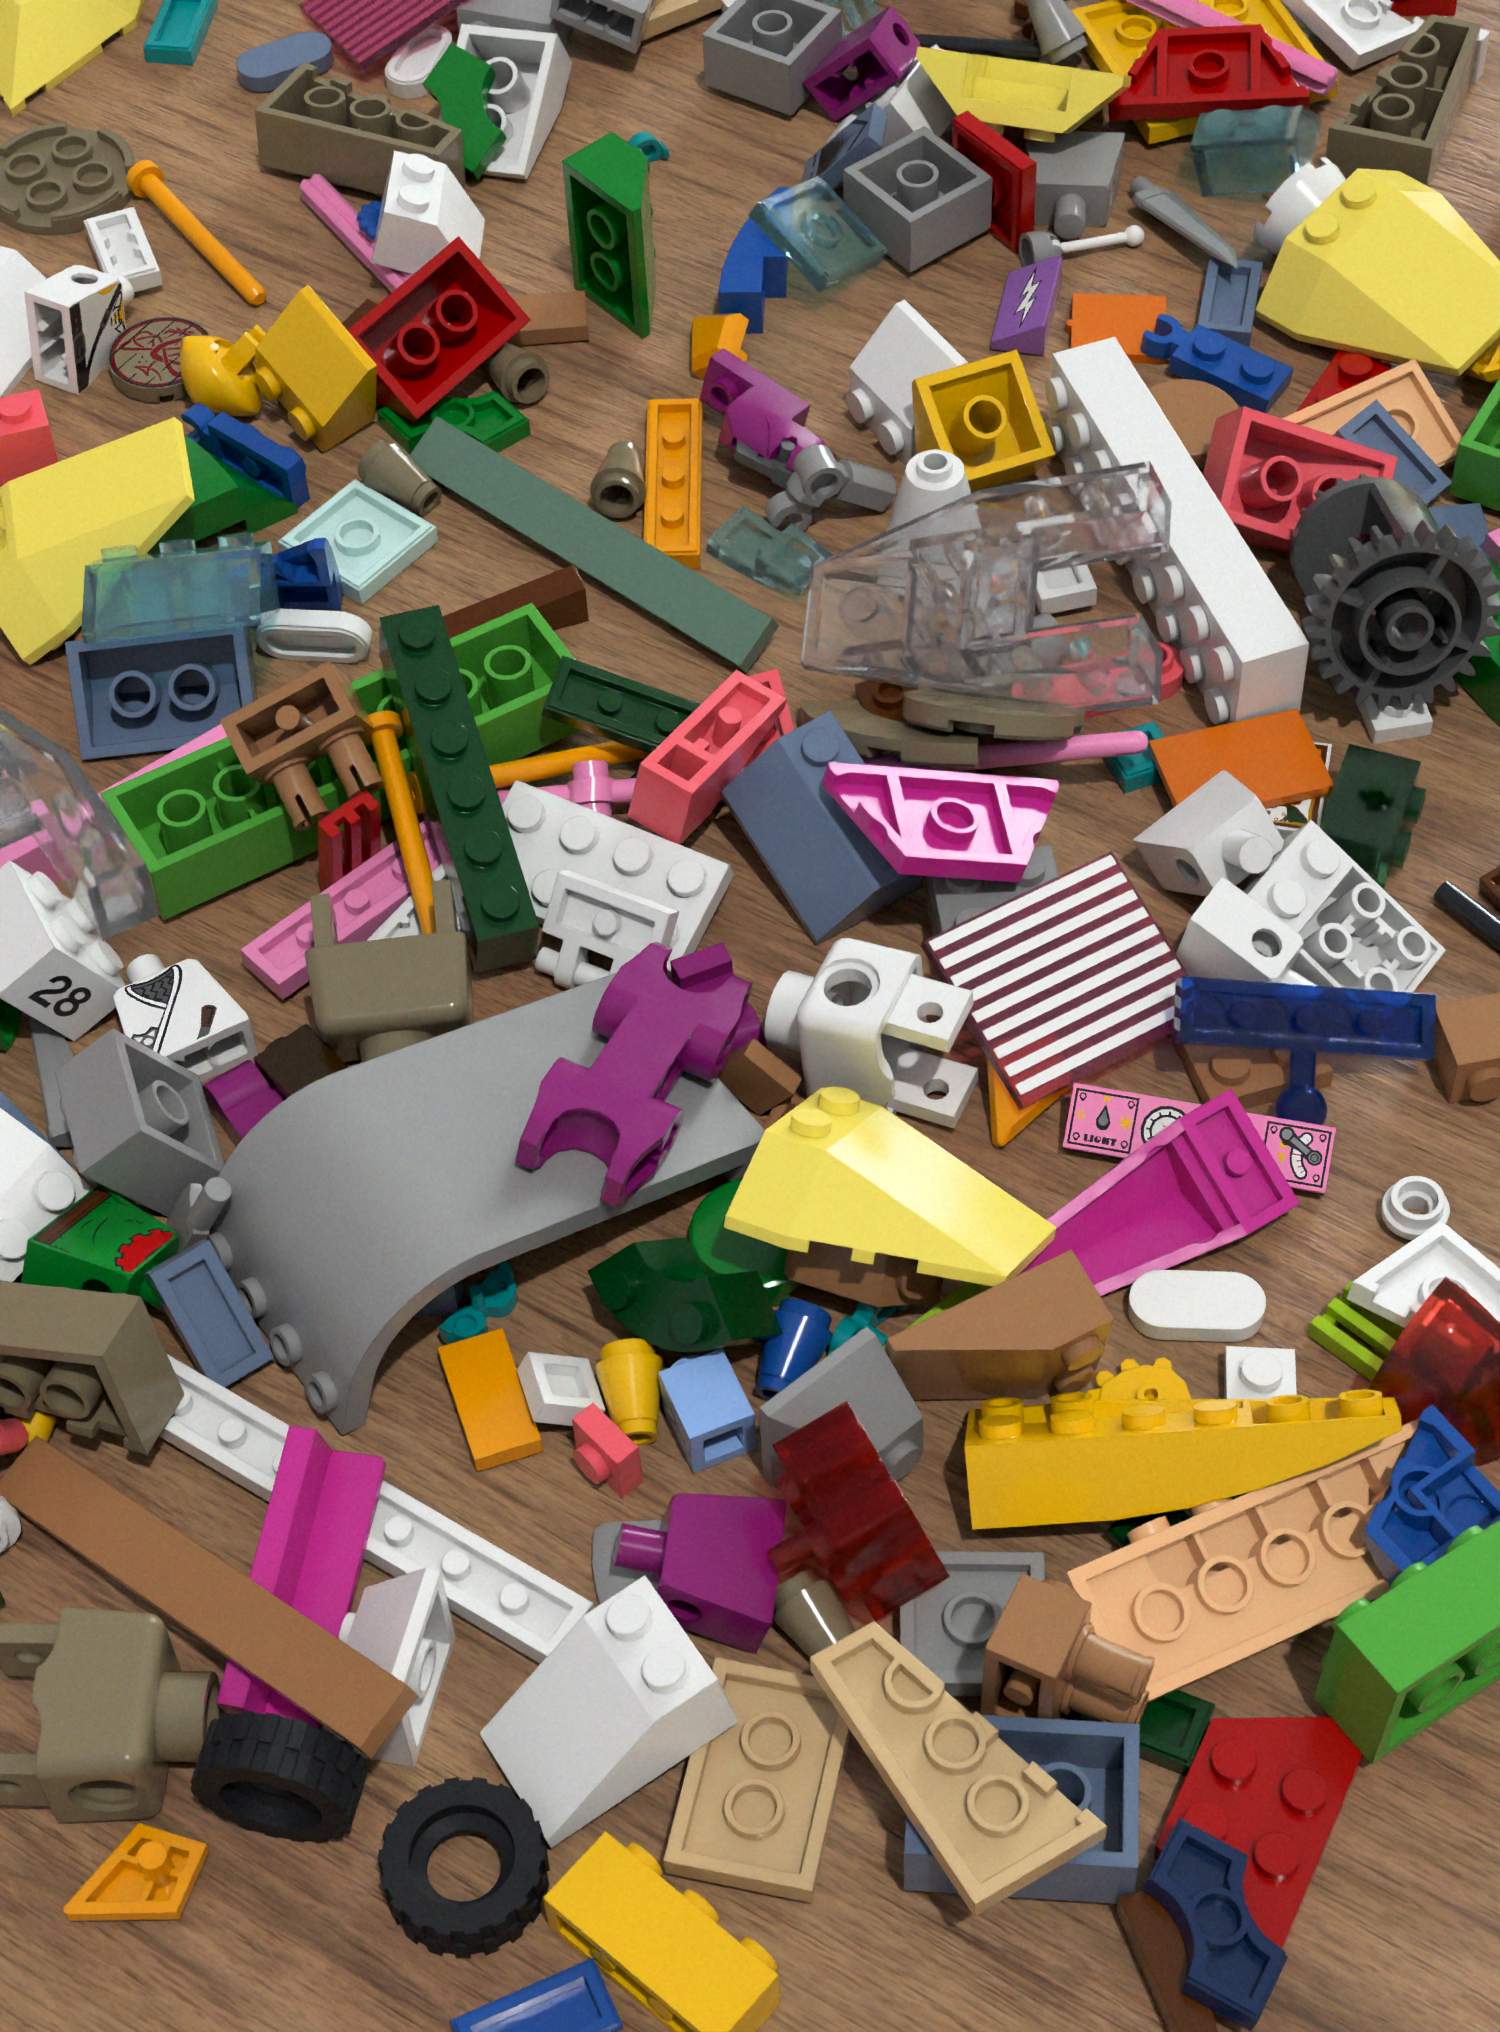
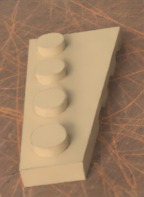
[810,1621,1107,1917]

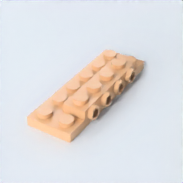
[1060,1419,1419,1703]

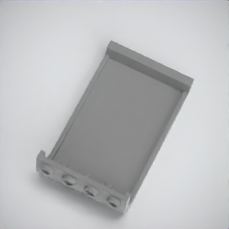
[207,973,765,1435]

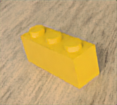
[543,1831,781,2032]

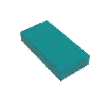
[143,0,218,66]

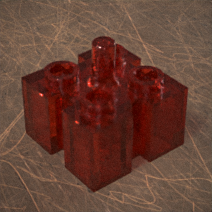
[767,1401,950,1621]

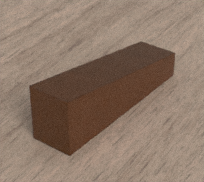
[443,564,589,639]
[1115,1891,1218,2032]

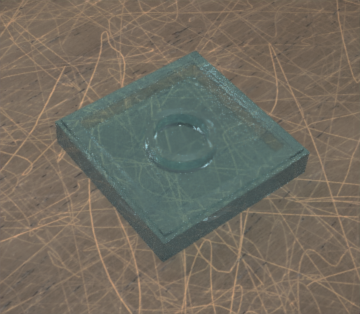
[749,176,888,293]

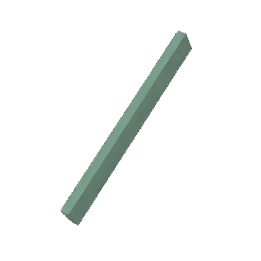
[410,416,779,674]

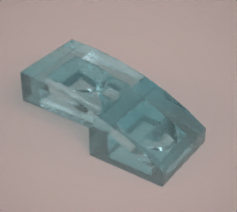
[706,505,836,596]

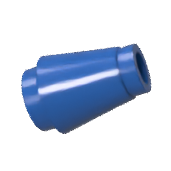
[755,1298,833,1401]

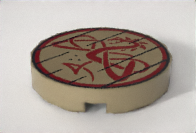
[107,317,210,403]

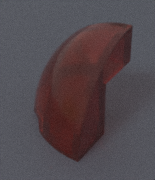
[1368,1277,1500,1466]

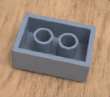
[904,1715,1140,1904]

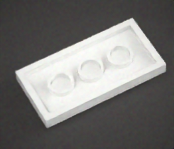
[502,780,734,978]

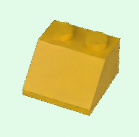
[254,285,377,453]
[912,349,1055,493]

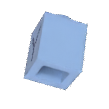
[658,1348,757,1474]

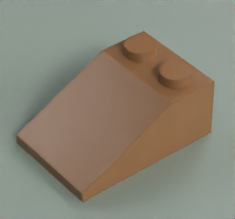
[885,1249,1114,1400]

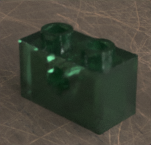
[1320,744,1427,889]

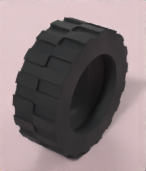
[190,1711,368,1843]
[378,1777,550,1959]

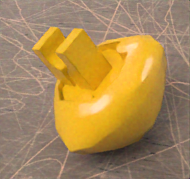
[180,325,266,417]

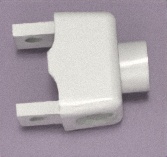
[764,938,979,1129]

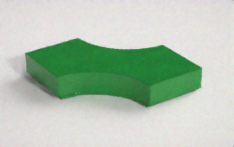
[423,43,507,180]
[377,391,531,454]

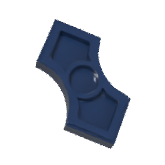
[1142,1818,1288,2032]

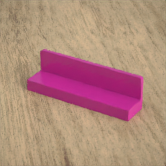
[216,1425,386,1729]

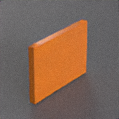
[1148,708,1335,809]

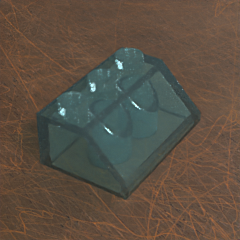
[82,532,280,644]

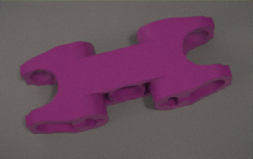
[515,942,753,1207]

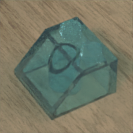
[1190,105,1322,197]

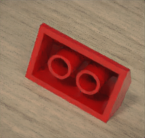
[347,236,531,422]

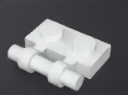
[535,870,679,989]

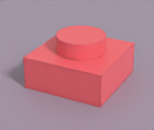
[572,1403,643,1499]

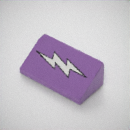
[990,256,1062,356]

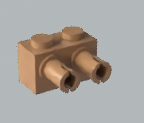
[219,660,385,831]
[980,1573,1155,1724]

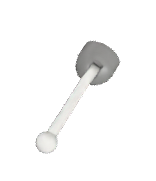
[1019,225,1145,267]

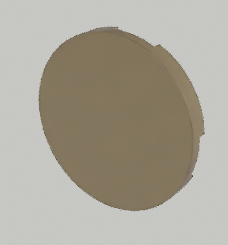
[0,122,136,235]
[902,689,1086,740]

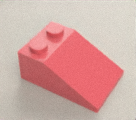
[1203,406,1398,553]

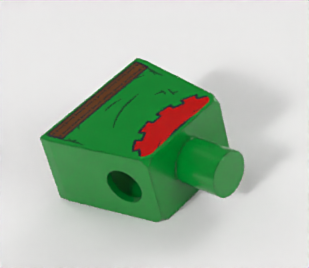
[21,1184,180,1311]

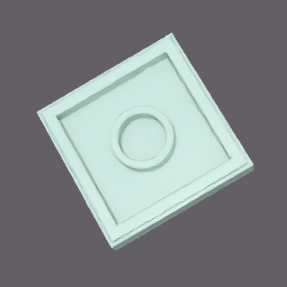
[277,479,439,605]

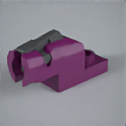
[699,348,837,491]

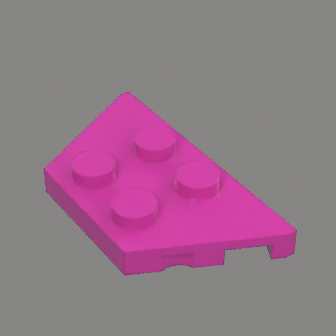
[822,762,1059,883]

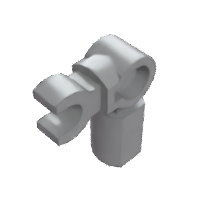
[764,445,896,534]

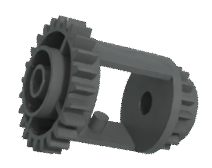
[1290,474,1500,710]

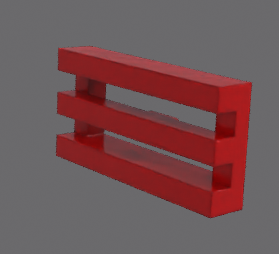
[318,790,381,892]

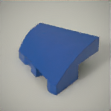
[216,538,343,627]
[1363,1404,1500,1586]

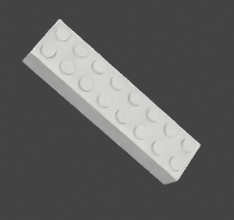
[1044,337,1310,725]

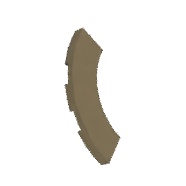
[800,700,978,767]

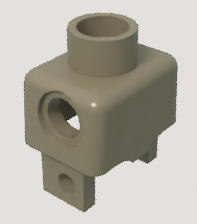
[305,879,474,1063]
[0,1607,221,1823]

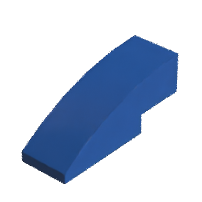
[718,187,790,334]

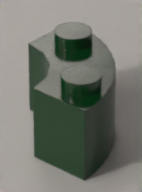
[588,1237,783,1352]

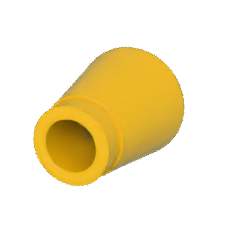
[595,1338,663,1446]

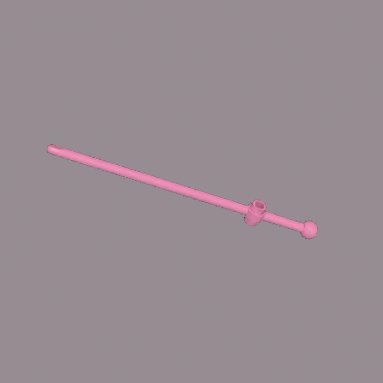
[423,730,1149,820]

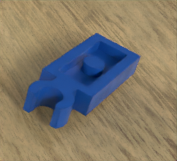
[1140,314,1294,414]
[181,403,310,509]

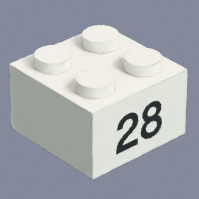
[0,860,126,1042]

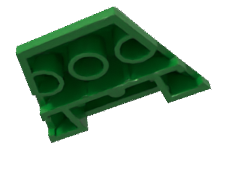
[147,435,298,581]

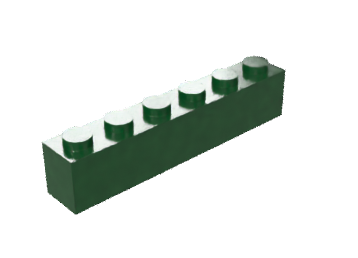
[379,605,539,973]

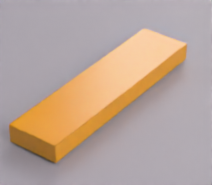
[643,398,703,569]

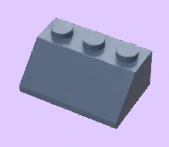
[65,620,257,760]
[721,711,924,946]

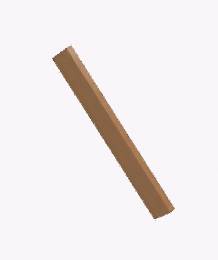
[0,1435,419,1759]

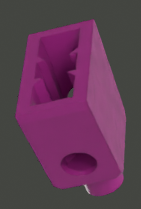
[803,7,921,122]
[613,1493,787,1654]

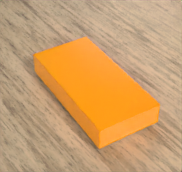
[437,1328,543,1472]

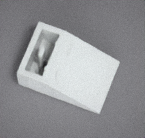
[1239,820,1446,1035]

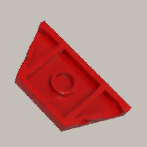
[1108,24,1310,121]
[1154,1717,1364,1950]

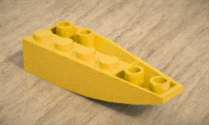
[964,1390,1402,1530]

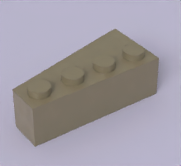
[1325,14,1482,187]
[254,62,466,197]
[0,1281,185,1455]

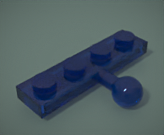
[1173,976,1436,1125]

